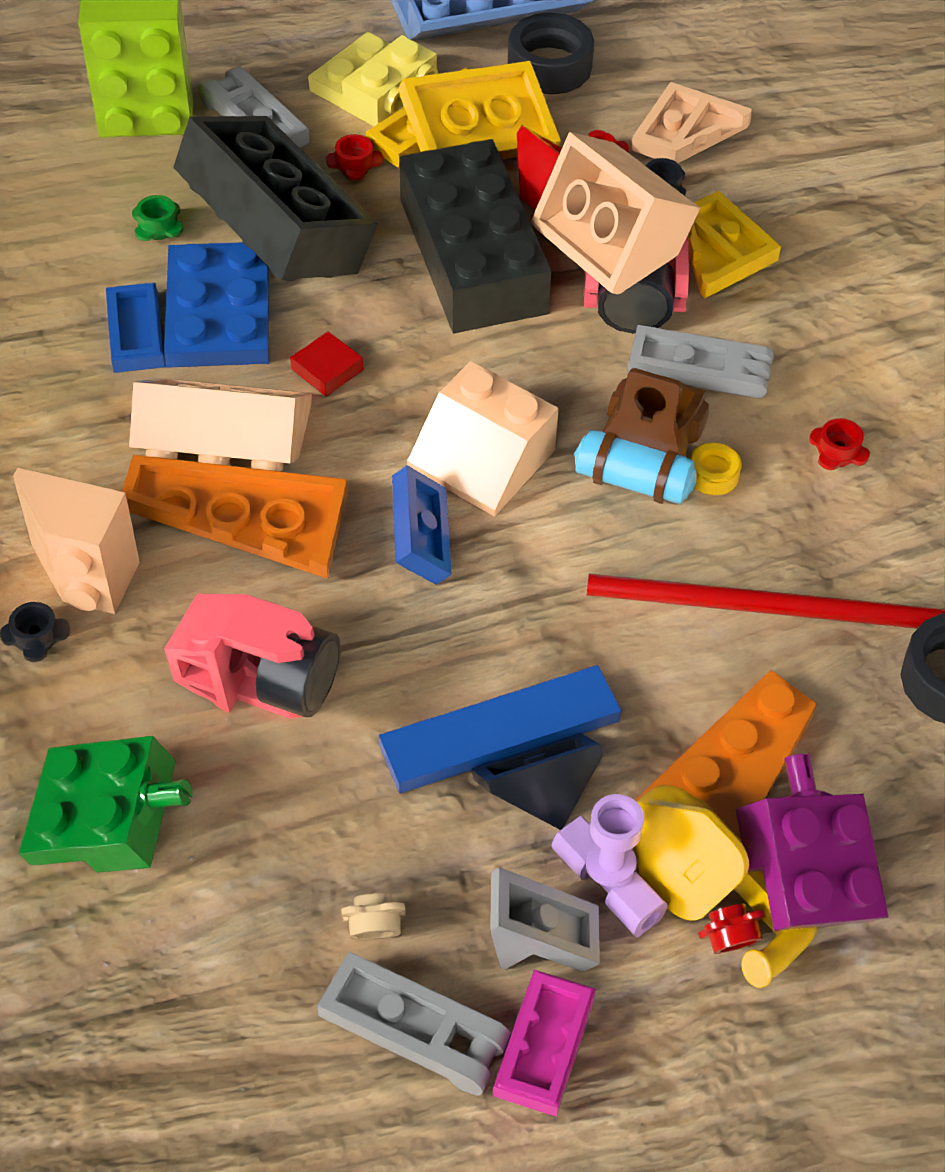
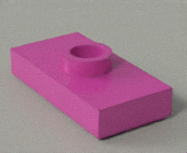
[493,969,596,1117]

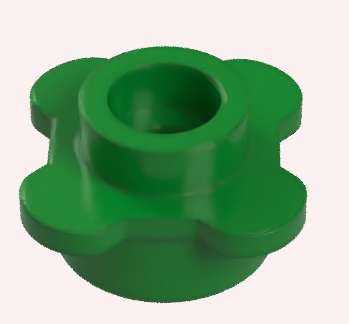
[132,195,183,241]

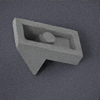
[490,867,600,972]

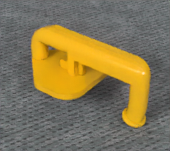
[635,785,817,988]

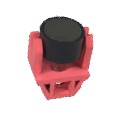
[584,238,689,334]
[164,593,341,719]

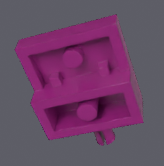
[735,753,889,931]

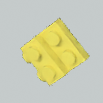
[308,32,438,126]

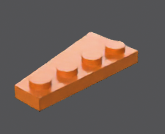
[121,454,348,579]
[635,670,817,839]

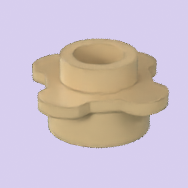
[341,893,406,940]

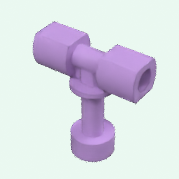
[552,794,668,937]

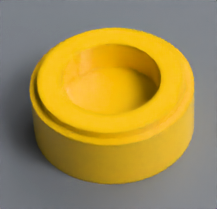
[689,442,742,496]

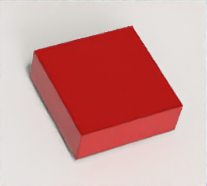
[290,331,364,397]

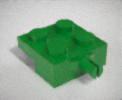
[18,736,192,873]

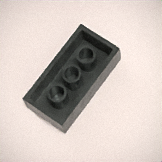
[173,116,378,281]
[399,139,551,334]

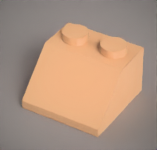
[407,361,559,517]
[13,468,140,614]

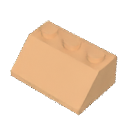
[530,132,700,294]
[129,378,312,471]

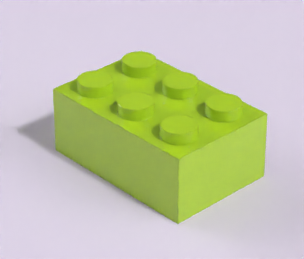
[78,0,193,137]

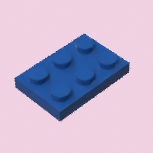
[164,242,269,368]

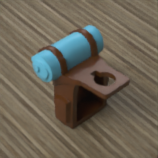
[574,368,709,505]

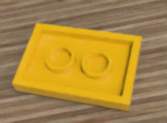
[398,61,561,160]

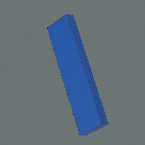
[379,665,621,794]

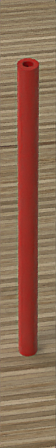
[586,573,945,629]

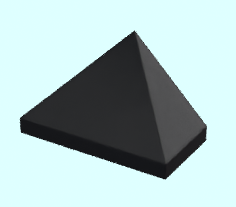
[471,733,603,830]

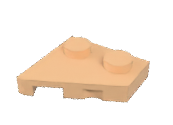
[631,82,753,163]

